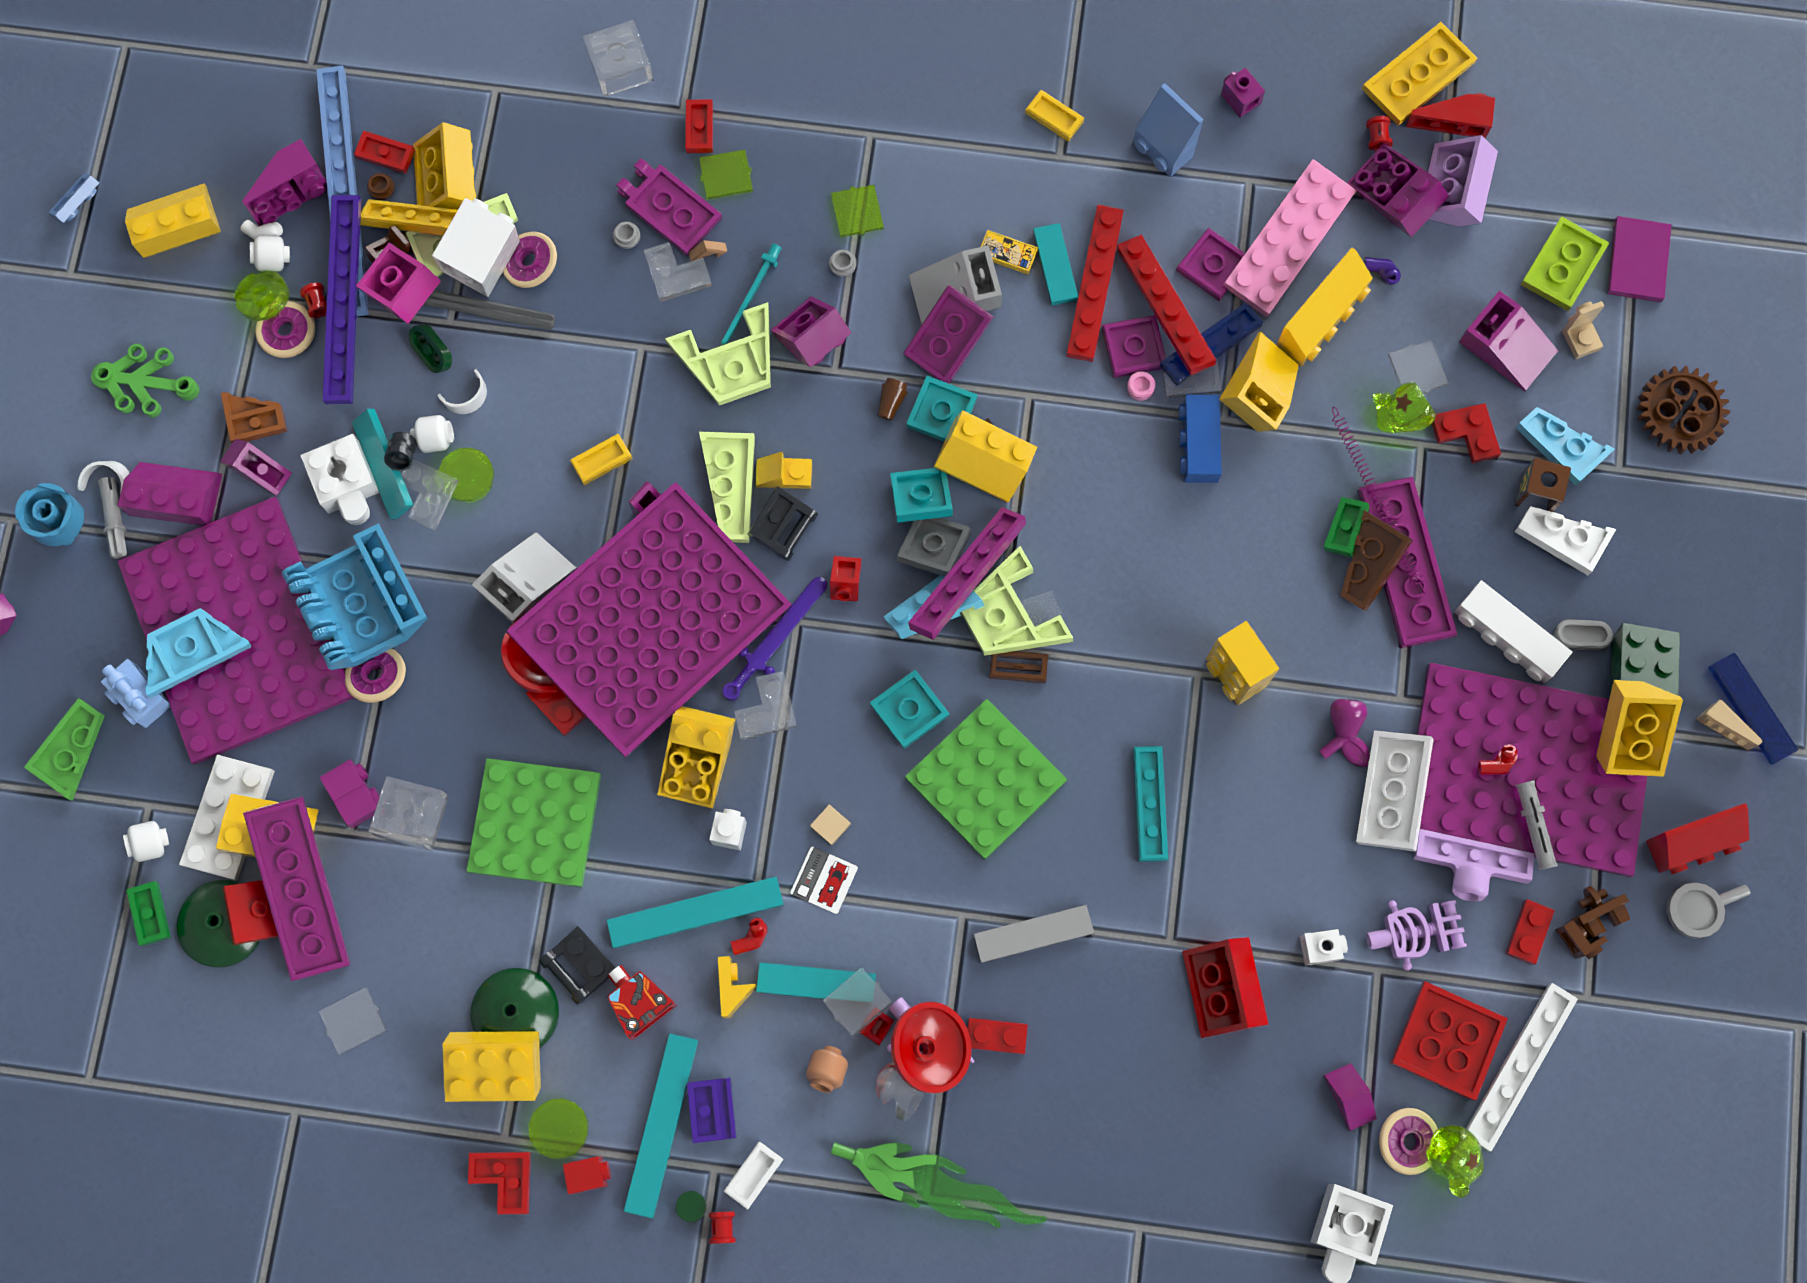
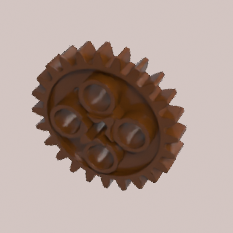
[1636,366,1731,454]

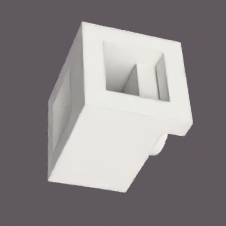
[1300,929,1348,966]

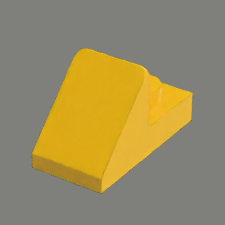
[756,452,812,489]
[718,956,757,1019]

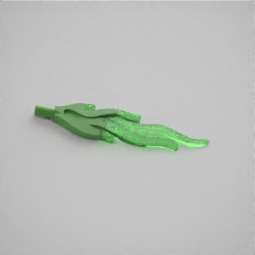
[831,1142,1047,1228]

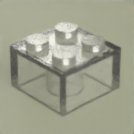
[583,20,654,97]
[369,776,449,851]

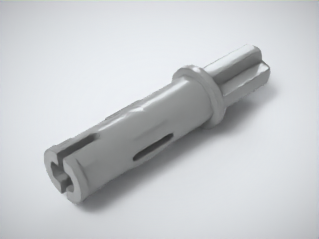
[98,477,127,559]

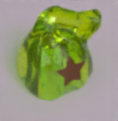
[1372,382,1437,433]
[1426,1125,1484,1198]

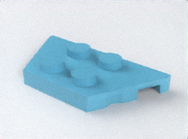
[145,608,252,698]

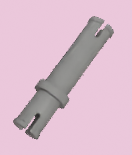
[1516,781,1558,870]

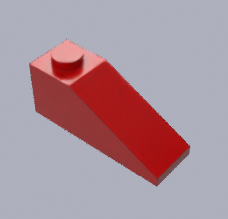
[1406,93,1495,139]

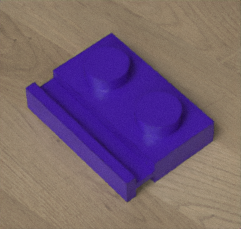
[687,1077,737,1143]

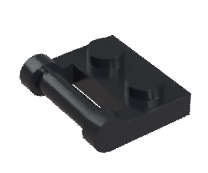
[747,486,818,561]
[538,926,616,1005]

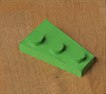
[24,698,105,801]

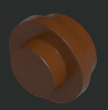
[367,173,395,200]

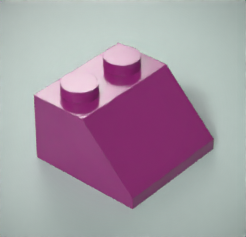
[771,296,851,368]

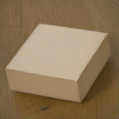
[810,804,851,846]

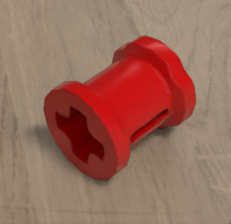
[1366,116,1393,151]
[300,282,327,319]
[709,1212,736,1244]

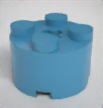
[15,483,84,546]

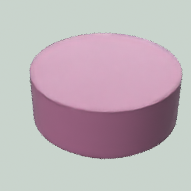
[1127,372,1155,401]

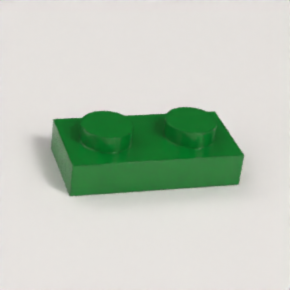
[1324,497,1370,557]
[126,881,171,946]

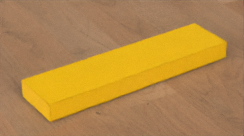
[360,199,458,235]

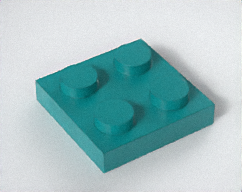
[906,376,978,442]
[890,468,953,523]
[870,669,950,749]

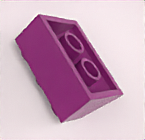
[118,462,222,526]

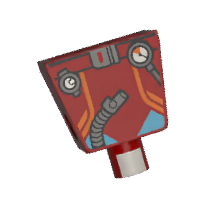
[607,965,677,1040]

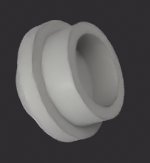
[613,222,640,249]
[829,250,856,277]

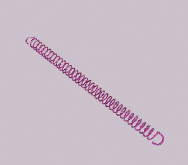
[1332,407,1426,594]

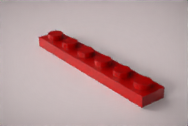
[1066,205,1124,362]
[1117,234,1216,376]

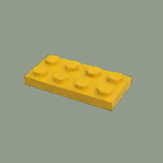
[1362,22,1477,126]

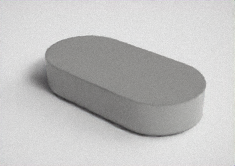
[1553,619,1613,651]

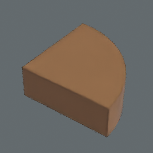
[689,240,727,262]

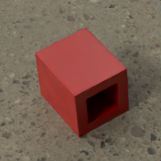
[563,1156,611,1195]

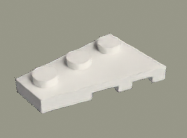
[1515,506,1616,576]

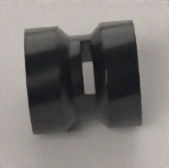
[384,432,417,471]

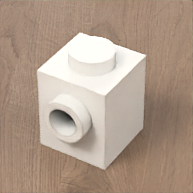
[710,809,747,851]

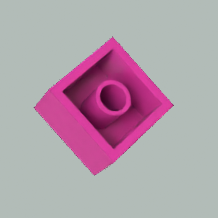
[356,243,441,324]

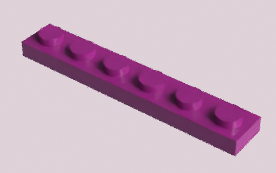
[908,507,1026,640]

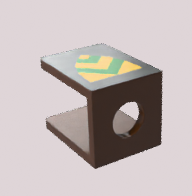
[1514,458,1571,512]

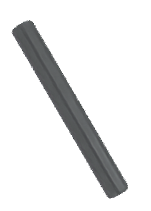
[424,290,555,330]

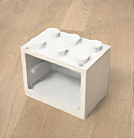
[432,198,520,297]

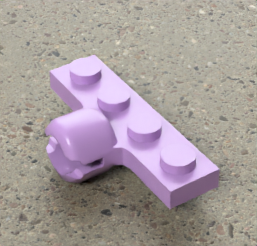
[1414,829,1535,901]

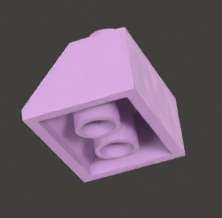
[1428,135,1498,227]

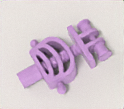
[1366,900,1467,971]

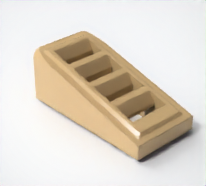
[1696,700,1762,750]

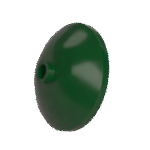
[176,880,261,968]
[470,968,559,1049]

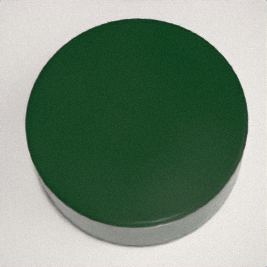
[676,1191,707,1222]

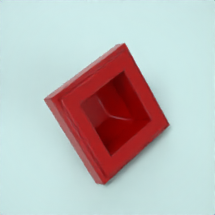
[860,1008,895,1046]

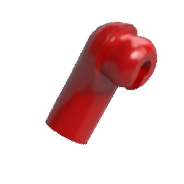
[1478,744,1518,775]
[731,918,767,956]

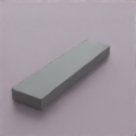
[974,905,1094,963]

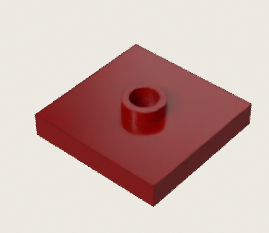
[223,880,278,945]

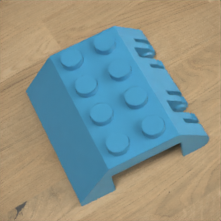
[282,523,428,670]

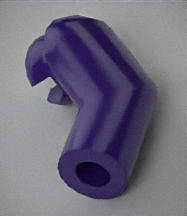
[1364,257,1401,285]

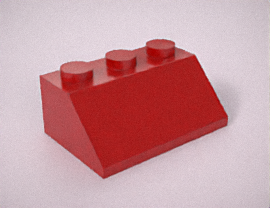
[1646,803,1750,875]
[1182,937,1269,1038]

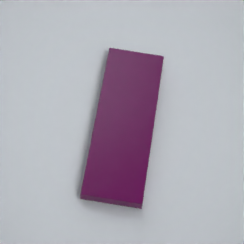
[1357,477,1457,648]
[243,796,350,982]

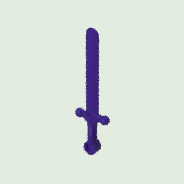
[723,577,827,702]

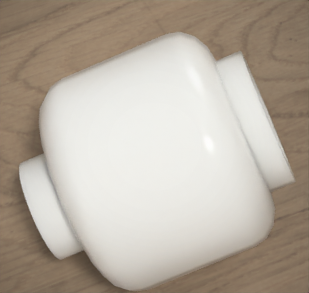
[250,235,290,272]
[410,415,454,453]
[123,821,169,862]

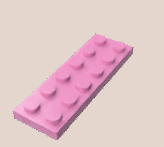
[1222,159,1357,317]

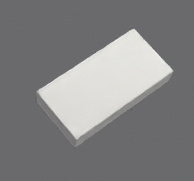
[724,1141,784,1209]

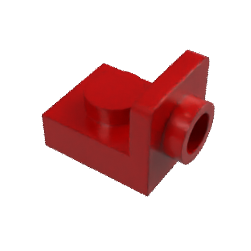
[830,556,862,602]

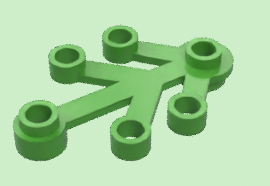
[91,344,199,418]

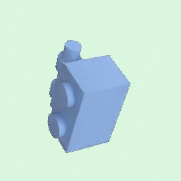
[101,659,171,728]

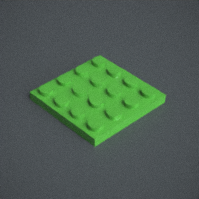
[905,699,1067,860]
[467,758,601,888]

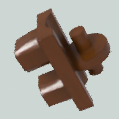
[1571,886,1630,939]

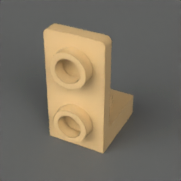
[1562,301,1605,359]

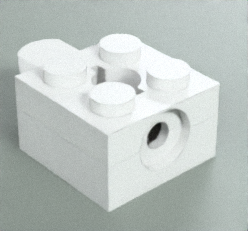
[301,434,379,525]
[1310,1184,1393,1283]

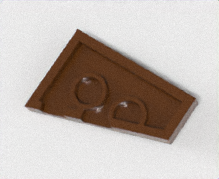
[1340,510,1413,611]

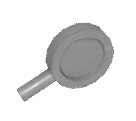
[1666,882,1750,939]

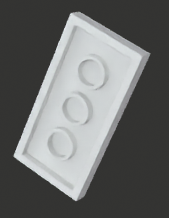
[1356,731,1433,852]
[179,755,275,881]

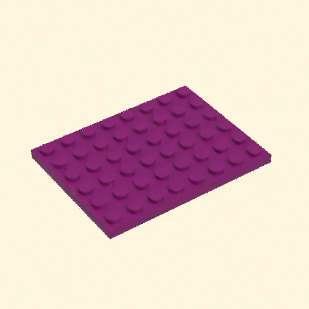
[506,482,792,758]
[118,496,354,765]
[1416,663,1647,877]

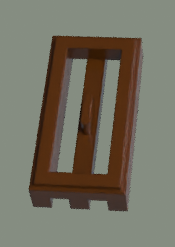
[989,651,1048,684]

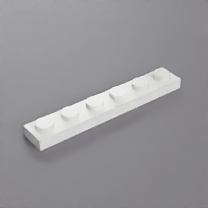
[1463,983,1578,1152]

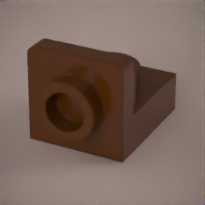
[1555,920,1608,960]

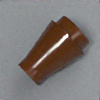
[877,378,908,421]

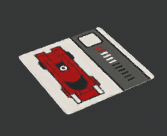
[790,847,858,914]

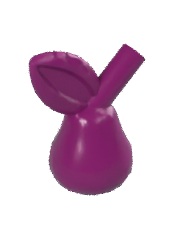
[1319,699,1370,767]

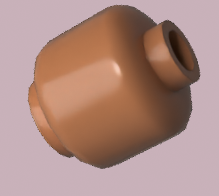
[806,1046,848,1093]

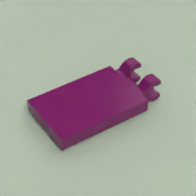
[616,158,722,256]

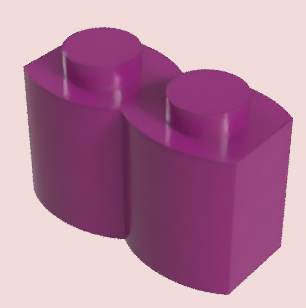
[320,759,383,828]

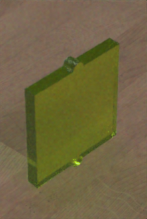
[699,150,753,200]
[831,185,884,238]

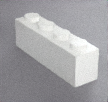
[1454,580,1572,683]

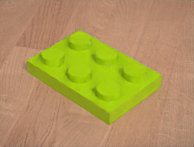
[1520,216,1609,311]

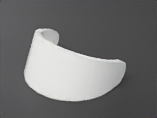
[437,369,487,414]
[78,461,129,494]

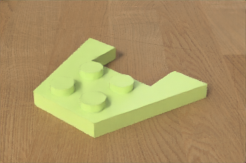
[665,302,771,406]
[960,546,1073,656]

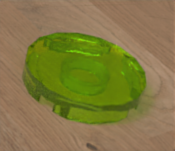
[234,270,289,321]
[438,447,495,503]
[529,1098,589,1159]

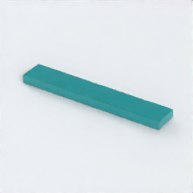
[607,876,784,949]
[624,1033,699,1218]

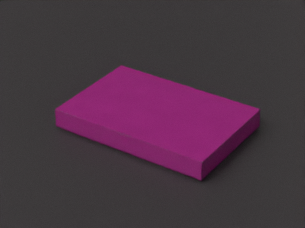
[1607,216,1672,302]
[903,285,994,384]

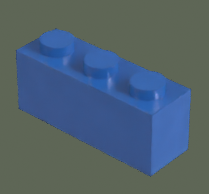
[1178,395,1222,483]

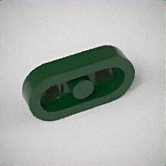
[409,324,452,373]

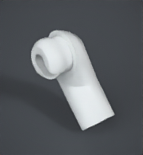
[241,220,283,240]

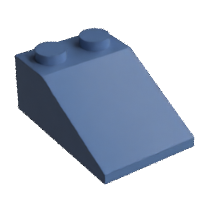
[1133,83,1204,177]

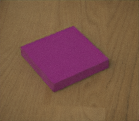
[1176,227,1245,301]
[1102,315,1168,379]

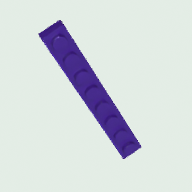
[322,195,361,404]

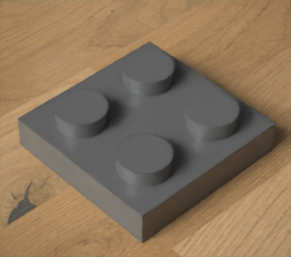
[897,518,971,577]

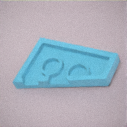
[1515,407,1615,486]
[884,575,984,639]

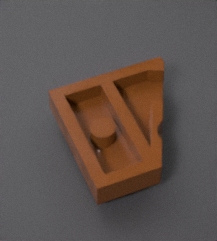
[221,392,288,443]

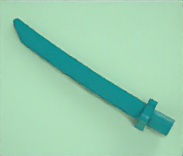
[721,243,782,345]

